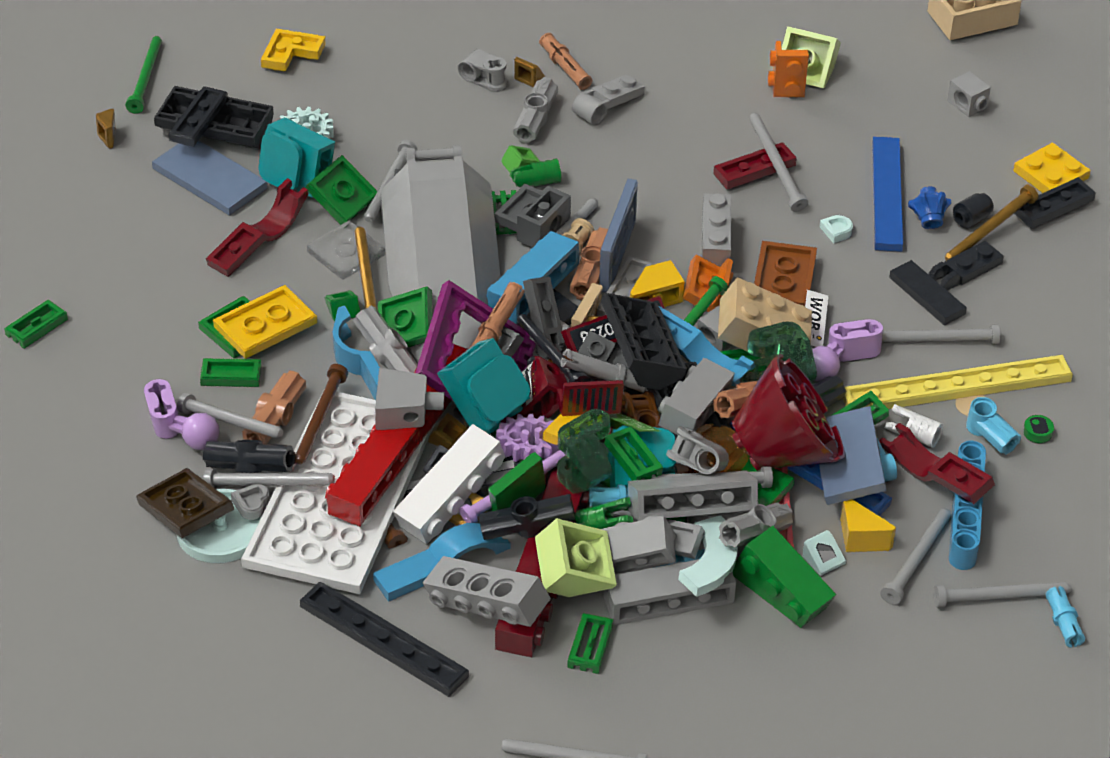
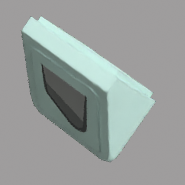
[802,530,846,576]

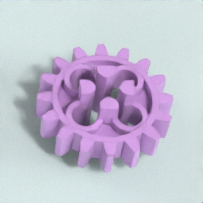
[496,414,560,462]

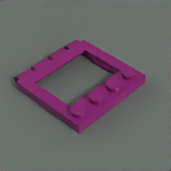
[415,280,536,423]

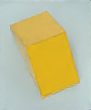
[840,499,896,552]

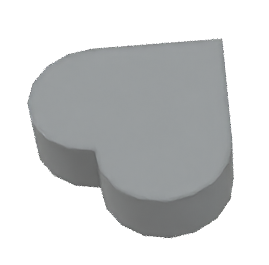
[231,484,269,520]

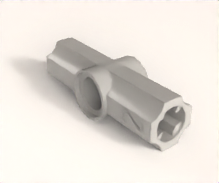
[513,77,558,144]
[353,305,418,373]
[719,502,793,548]

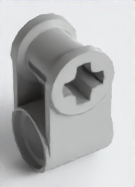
[458,49,507,91]
[666,426,729,474]

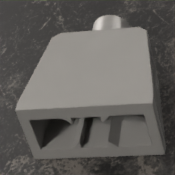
[375,368,444,430]

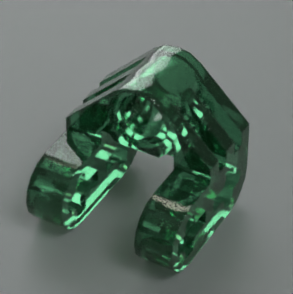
[742,321,817,383]
[557,409,613,493]

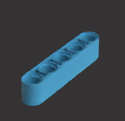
[948,440,986,570]

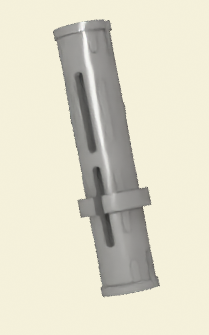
[561,349,646,393]

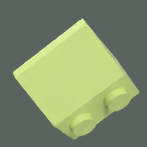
[782,26,841,89]
[535,518,617,597]

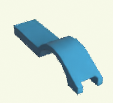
[332,306,380,400]
[659,306,756,386]
[373,523,511,602]

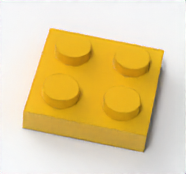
[1013,142,1091,193]

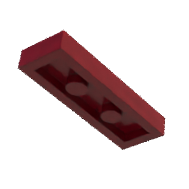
[713,142,797,190]

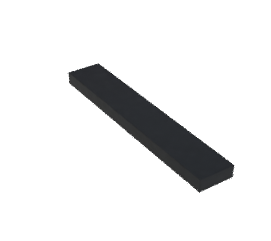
[300,582,469,697]

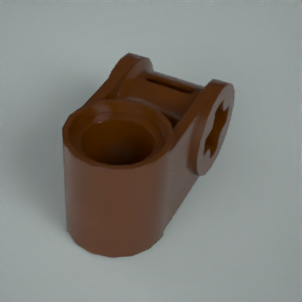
[621,391,660,428]

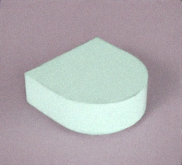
[820,215,853,244]

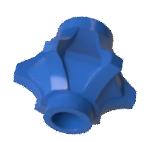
[908,186,951,229]

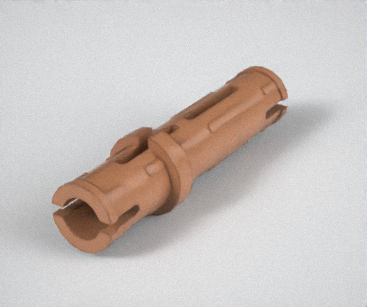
[539,33,593,90]
[469,282,525,349]

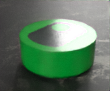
[1023,415,1054,443]

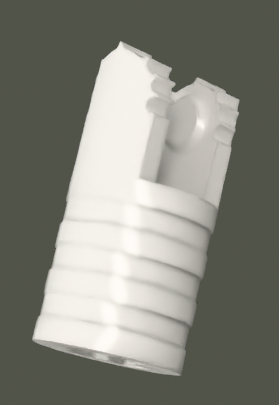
[884,404,943,448]

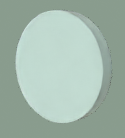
[176,489,264,563]

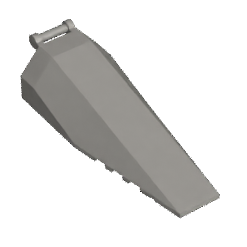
[381,145,501,406]

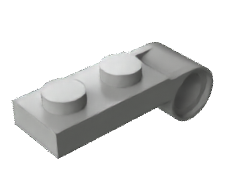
[572,75,645,125]

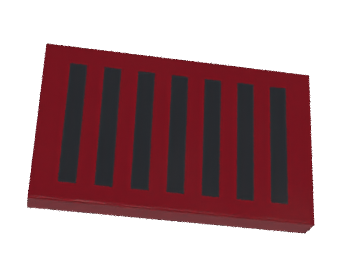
[556,380,624,416]

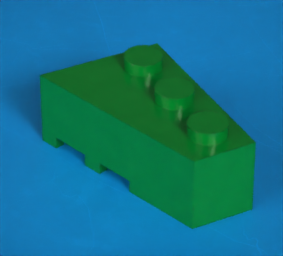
[732,525,837,628]

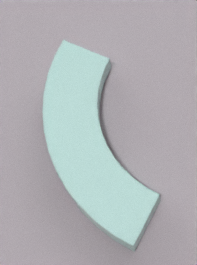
[678,515,738,597]

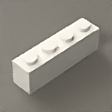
[393,424,505,545]

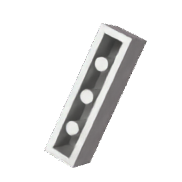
[628,471,758,521]
[603,559,736,625]

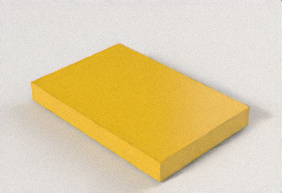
[213,285,317,359]

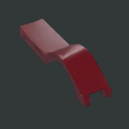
[206,178,309,277]
[879,423,995,504]

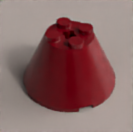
[732,354,845,471]

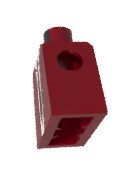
[513,356,567,420]

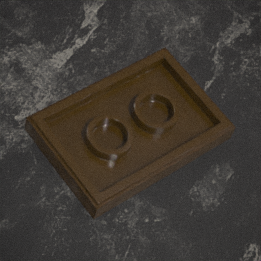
[136,468,234,538]

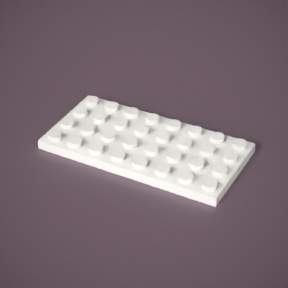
[241,390,437,594]

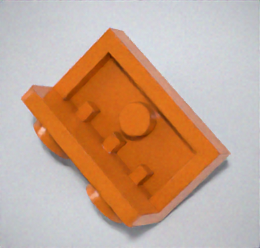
[768,41,809,97]
[683,254,734,312]

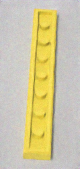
[843,355,1073,411]

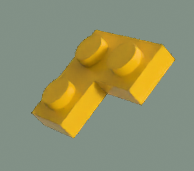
[261,28,326,71]

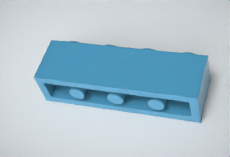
[486,231,579,324]

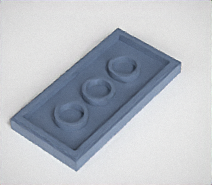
[152,141,267,215]
[599,178,638,293]
[819,406,887,505]

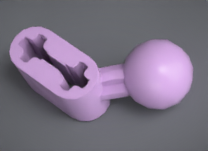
[803,319,883,382]
[144,379,219,450]

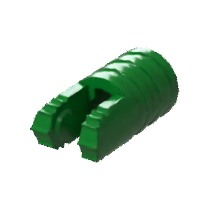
[509,158,562,187]
[575,497,634,529]

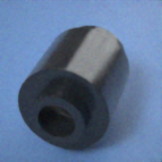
[953,193,994,228]

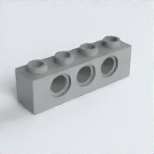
[423,556,551,627]

